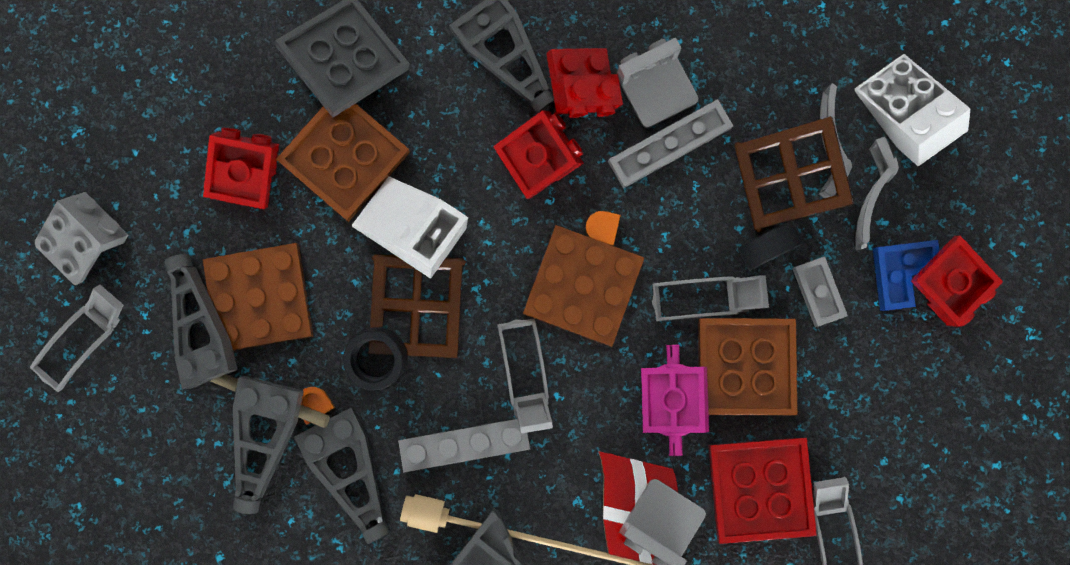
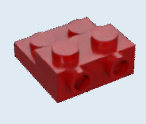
[546,48,623,118]
[493,110,584,199]
[203,128,279,209]
[911,236,1003,327]

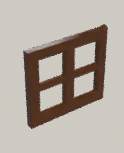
[734,116,854,232]
[368,254,466,358]

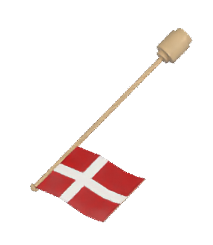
[400,451,678,565]

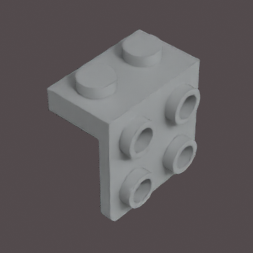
[617,37,698,128]
[35,192,128,285]
[619,479,706,565]

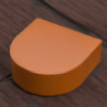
[586,211,620,246]
[301,387,335,425]

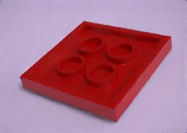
[708,437,817,544]

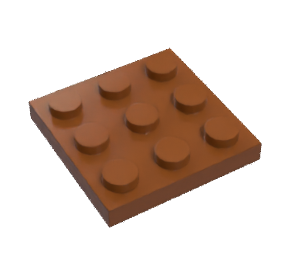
[276,103,410,222]
[523,225,644,347]
[203,243,314,351]
[698,318,797,415]

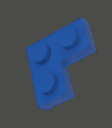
[872,240,939,311]

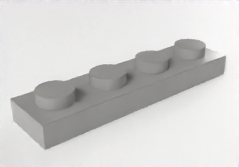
[608,99,733,189]
[398,419,530,473]

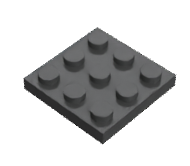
[275,0,410,118]

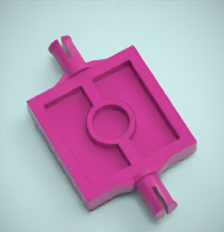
[641,345,709,456]

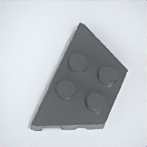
[450,508,525,565]

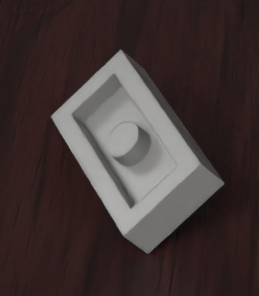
[792,256,848,327]

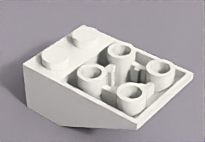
[855,54,970,166]
[352,176,468,279]

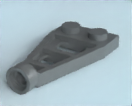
[449,0,555,114]
[165,254,238,389]
[232,376,304,514]
[294,407,391,545]

